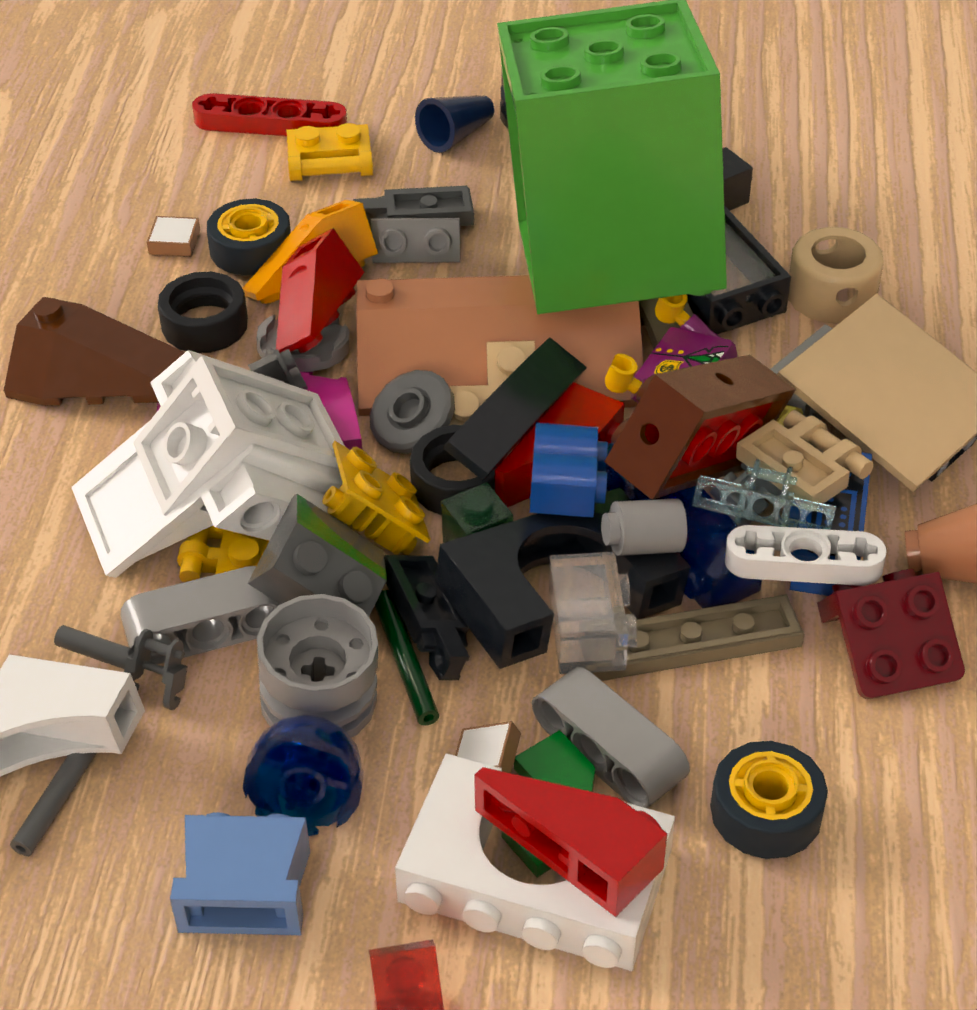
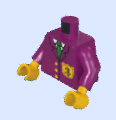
[605,294,738,404]

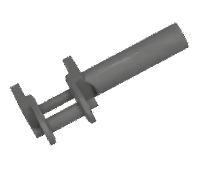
[54,625,188,710]

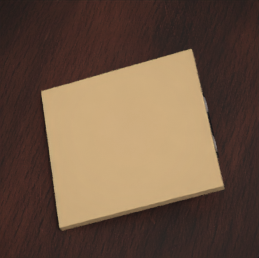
[777,294,977,492]

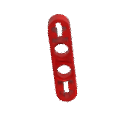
[192,93,347,136]

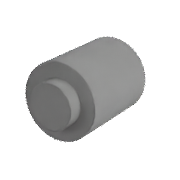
[601,498,687,556]

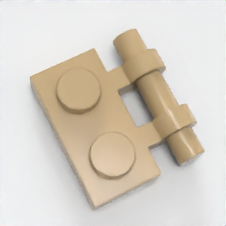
[736,410,874,512]

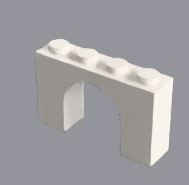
[395,753,675,971]

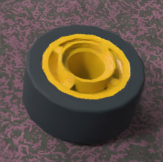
[207,198,291,276]
[710,741,828,859]

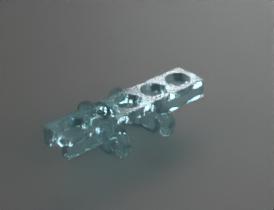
[692,459,836,530]

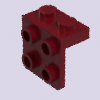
[817,569,965,699]

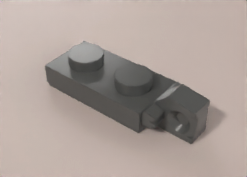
[353,185,474,229]

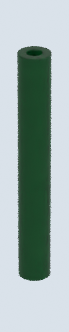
[375,590,439,726]

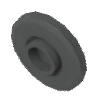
[370,370,455,454]

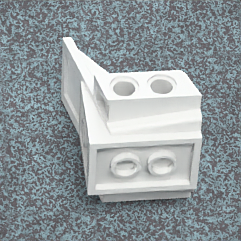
[72,350,347,578]

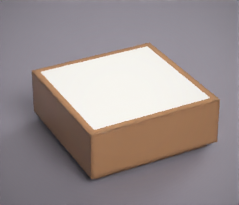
[147,216,200,257]
[455,721,521,773]

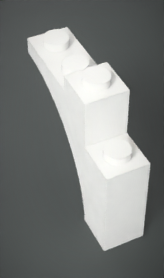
[0,654,145,777]

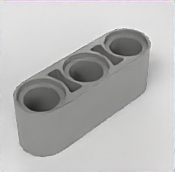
[120,566,280,664]
[531,667,690,808]

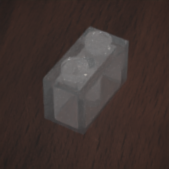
[549,552,637,674]

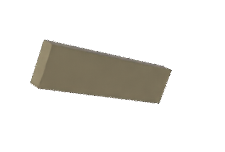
[578,594,804,681]

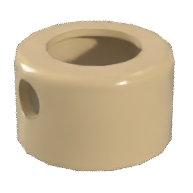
[788,227,884,324]

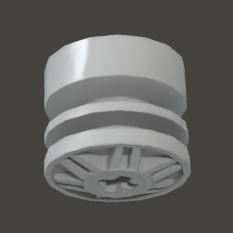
[257,594,378,747]

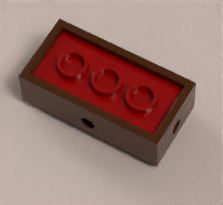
[604,355,796,500]

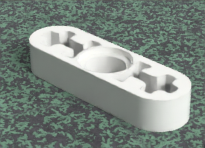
[725,525,887,586]

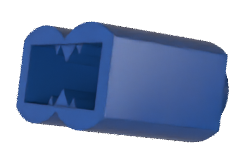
[529,422,608,517]

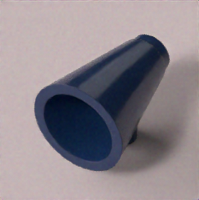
[415,95,495,153]

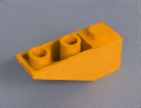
[242,200,378,304]

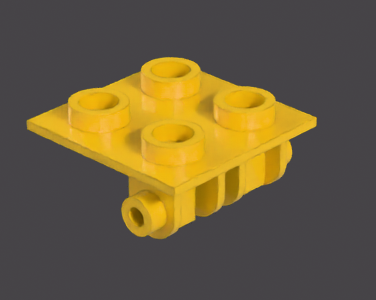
[322,441,431,555]

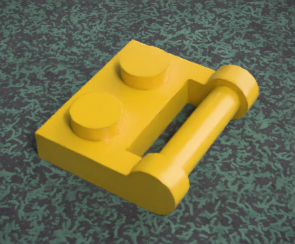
[287,123,373,181]

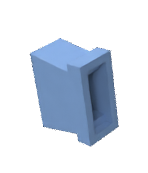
[170,812,311,935]

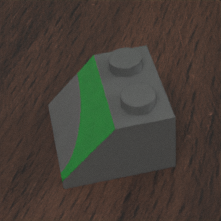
[247,494,387,617]

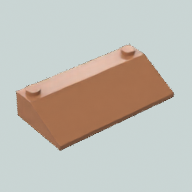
[356,275,643,416]

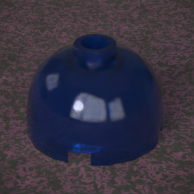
[243,714,364,836]

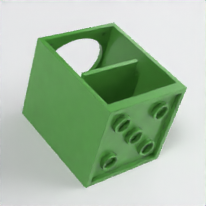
[497,0,727,314]

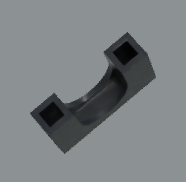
[435,488,691,669]

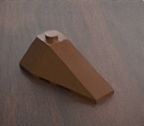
[4,297,185,406]

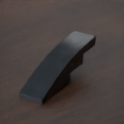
[443,337,587,481]

